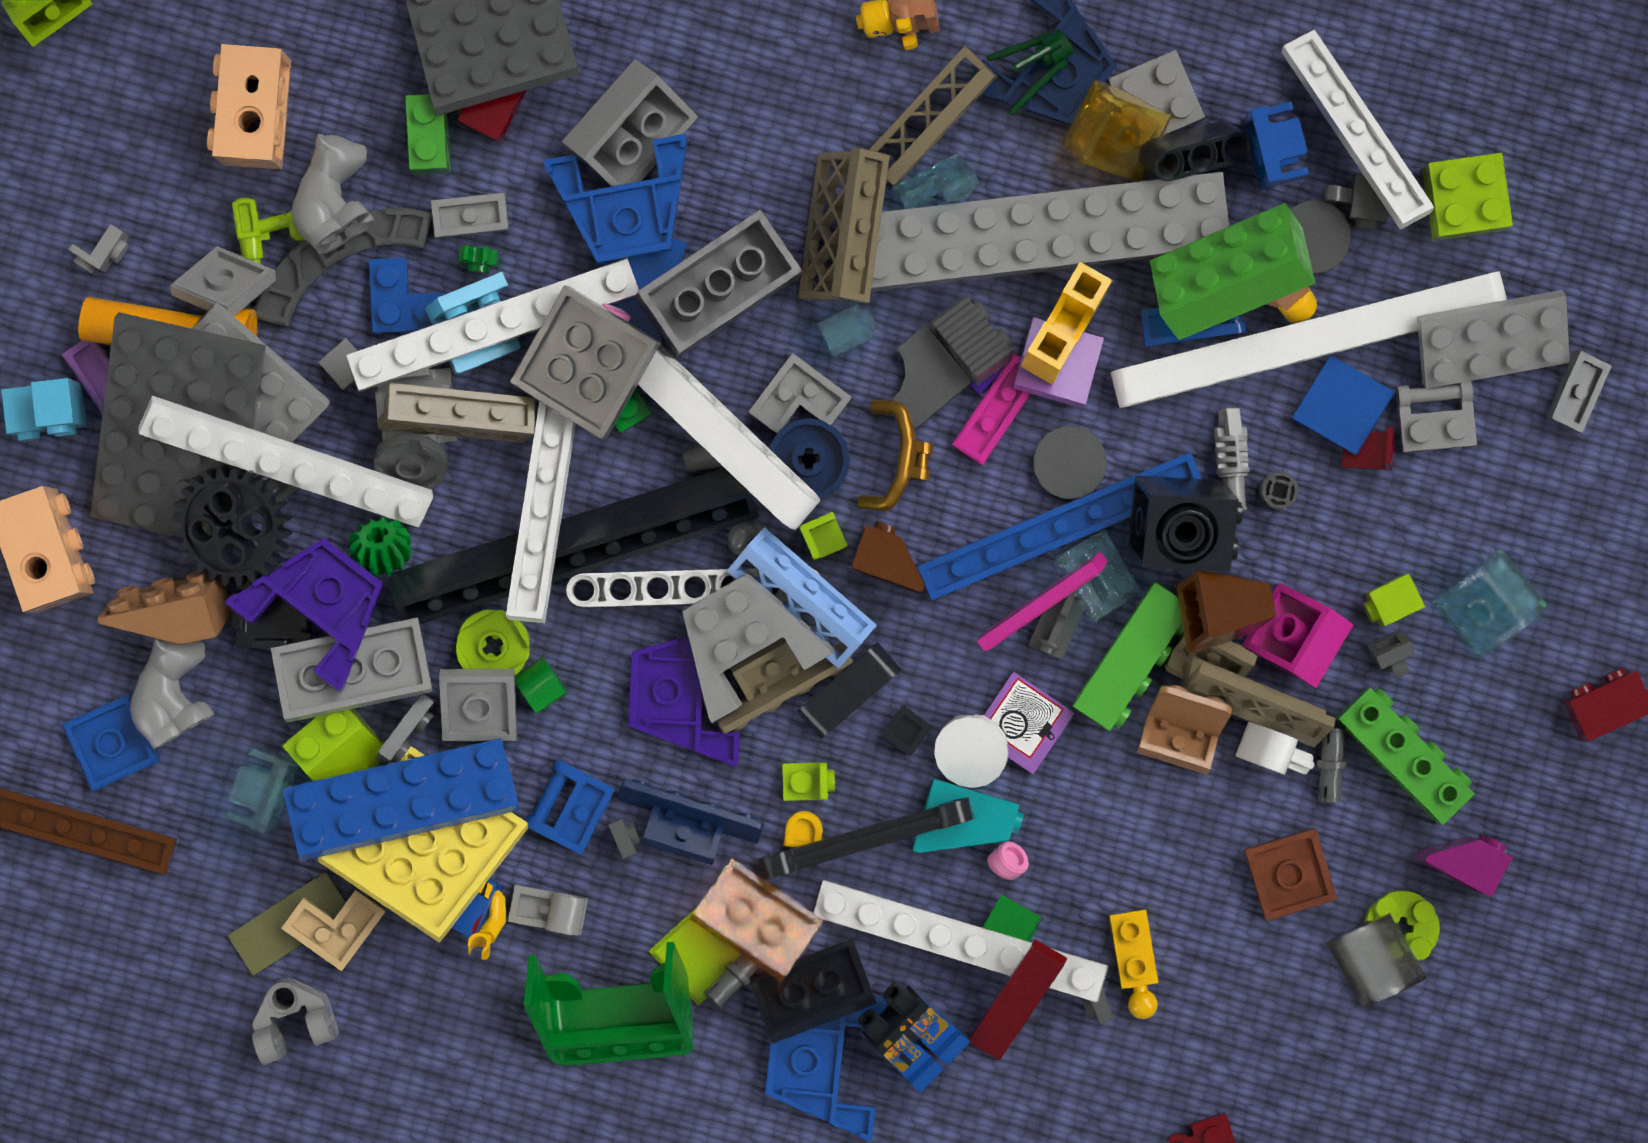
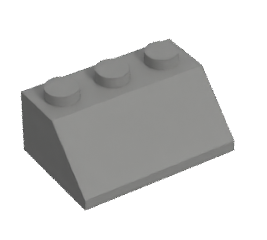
[562,59,698,187]

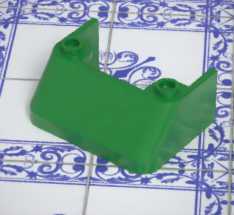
[524,942,694,1066]

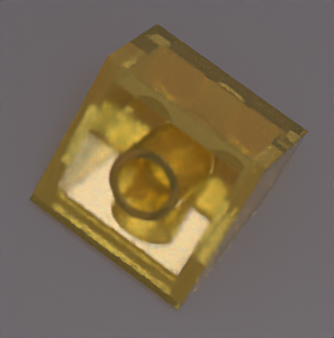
[1062,79,1172,182]

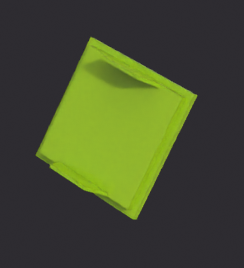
[649,901,746,1006]

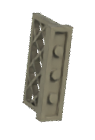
[798,148,890,303]

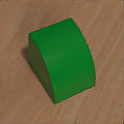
[515,656,568,714]
[983,895,1043,942]

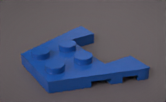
[543,134,687,264]
[765,995,887,1141]

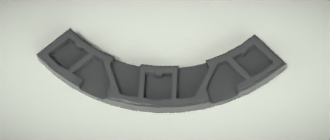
[254,208,433,328]

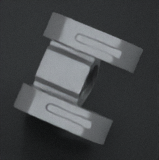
[252,978,339,1065]

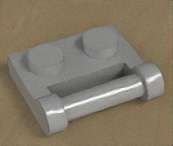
[1396,381,1477,453]

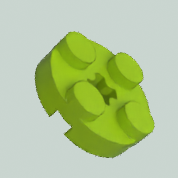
[456,610,530,676]
[1364,890,1440,965]

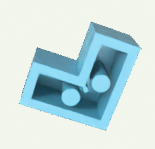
[1,378,87,441]

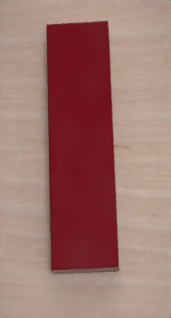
[969,939,1067,1060]

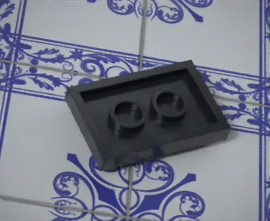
[749,938,877,1044]

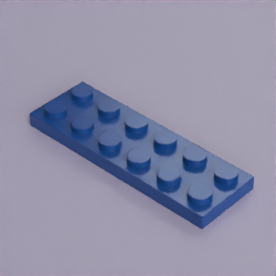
[282,738,519,862]

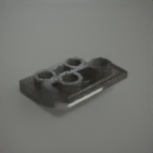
[1326,913,1427,1007]

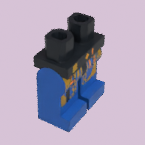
[858,982,970,1093]

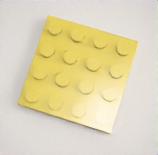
[318,746,528,943]

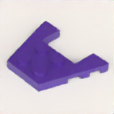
[225,538,383,694]
[629,636,740,766]

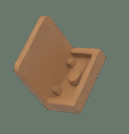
[1136,685,1232,775]

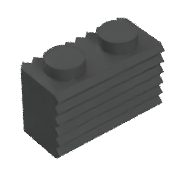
[931,295,1013,386]

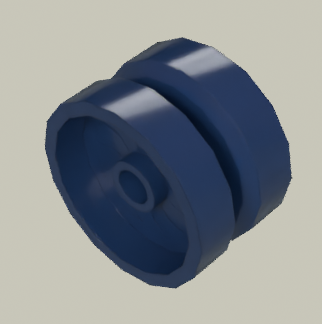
[770,418,850,500]

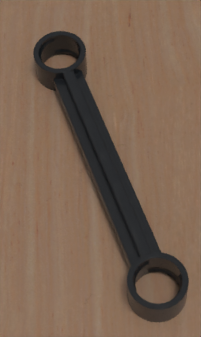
[758,797,975,880]

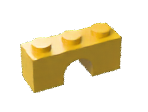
[1021,262,1112,385]

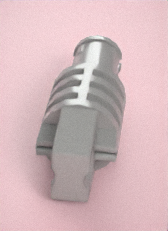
[1214,408,1250,510]

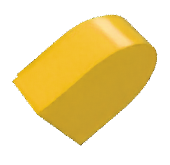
[783,811,823,847]

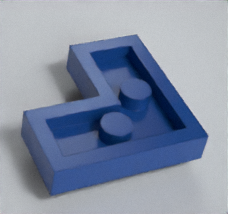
[369,258,445,334]

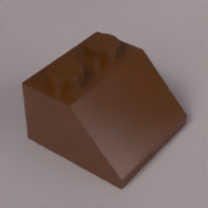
[851,521,925,594]

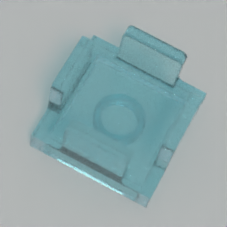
[225,746,298,833]

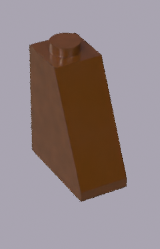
[1176,570,1276,654]

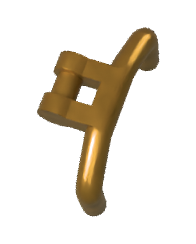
[857,400,934,511]

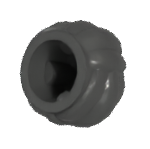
[728,519,764,557]

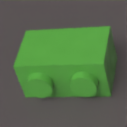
[405,94,451,175]

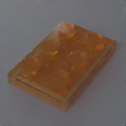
[690,858,824,982]

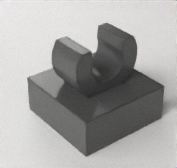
[1366,630,1415,678]

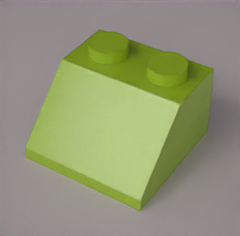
[283,709,384,781]

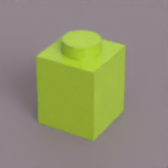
[1363,573,1425,627]

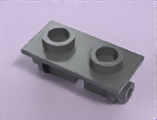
[1028,578,1092,660]

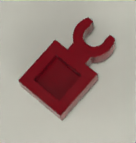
[1167,1112,1236,1143]

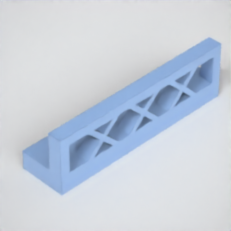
[727,527,877,669]

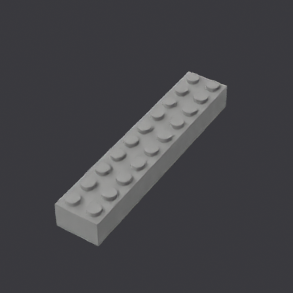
[871,172,1229,292]

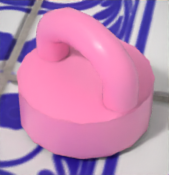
[987,841,1029,880]

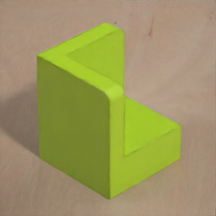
[799,512,848,561]

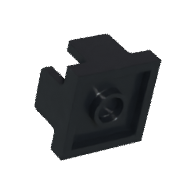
[232,574,312,648]

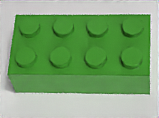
[1150,203,1315,340]

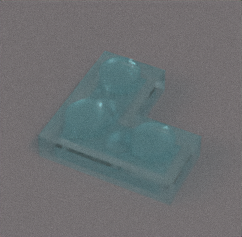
[892,153,980,209]

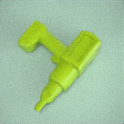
[232,198,305,264]

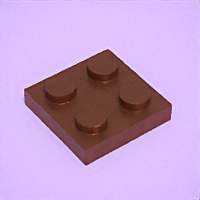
[1243,828,1337,921]

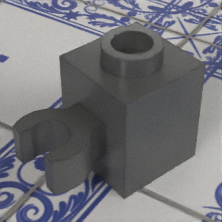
[1323,173,1389,231]

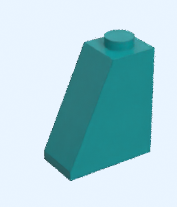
[912,778,1024,853]

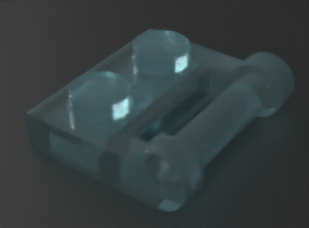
[1055,529,1142,622]

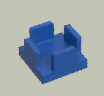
[1243,102,1309,191]

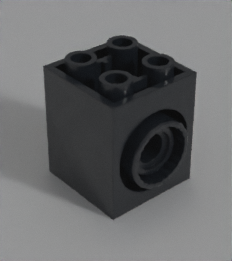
[1127,476,1243,572]

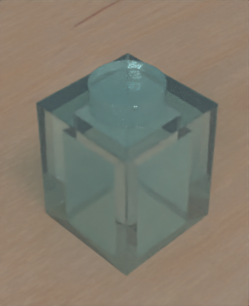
[818,304,877,359]

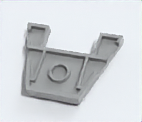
[682,573,835,723]

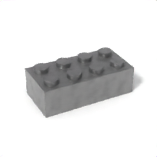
[635,209,802,358]

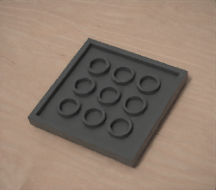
[406,0,580,116]

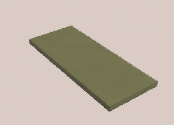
[227,872,346,976]

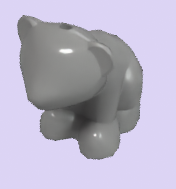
[292,133,376,254]
[130,638,215,750]

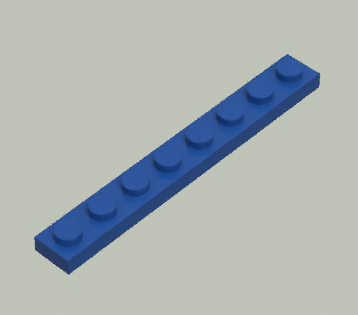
[917,452,1202,600]

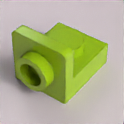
[782,762,835,801]

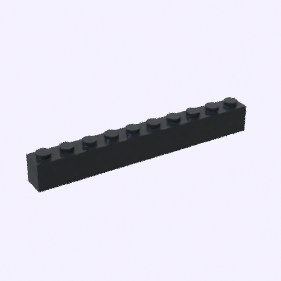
[389,468,759,624]

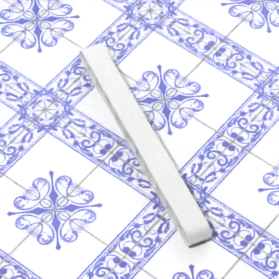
[1110,271,1507,408]

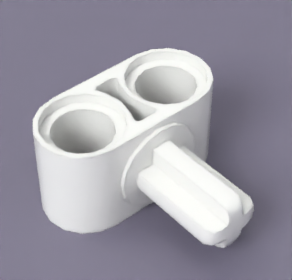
[1235,721,1314,775]

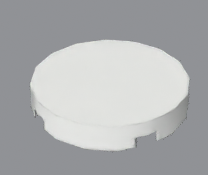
[934,714,1009,788]

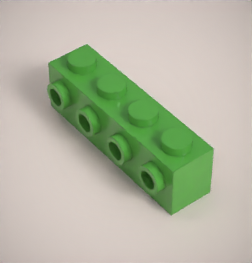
[1071,582,1184,731]
[1335,687,1475,825]

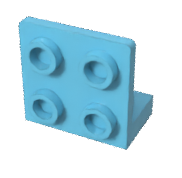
[425,272,521,375]

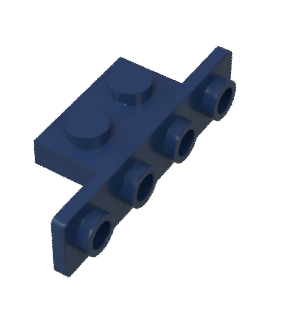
[617,779,764,865]

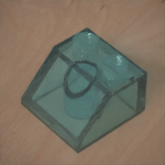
[1433,548,1548,658]

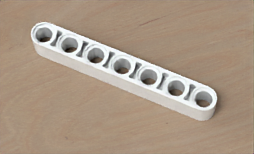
[638,345,820,530]
[566,568,820,607]

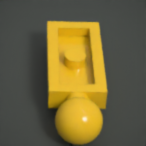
[1109,910,1158,1019]

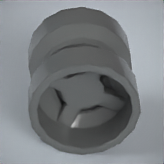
[1258,472,1299,510]

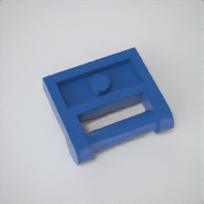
[525,758,616,855]

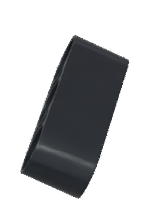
[1138,121,1251,181]
[796,642,902,739]

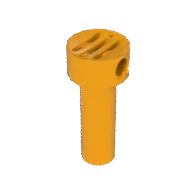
[78,296,257,345]

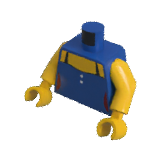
[452,878,506,960]

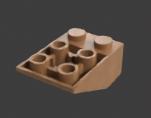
[97,570,232,644]

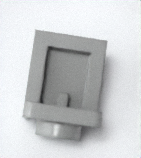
[68,224,129,273]

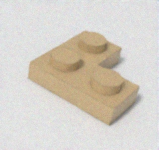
[281,889,386,971]

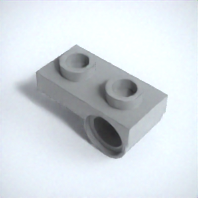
[508,884,588,935]

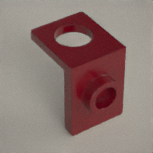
[1342,427,1395,471]

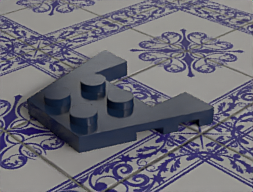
[964,0,1117,126]

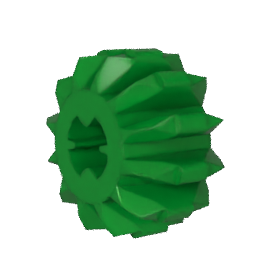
[349,516,412,578]

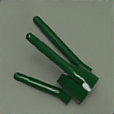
[986,29,1074,115]

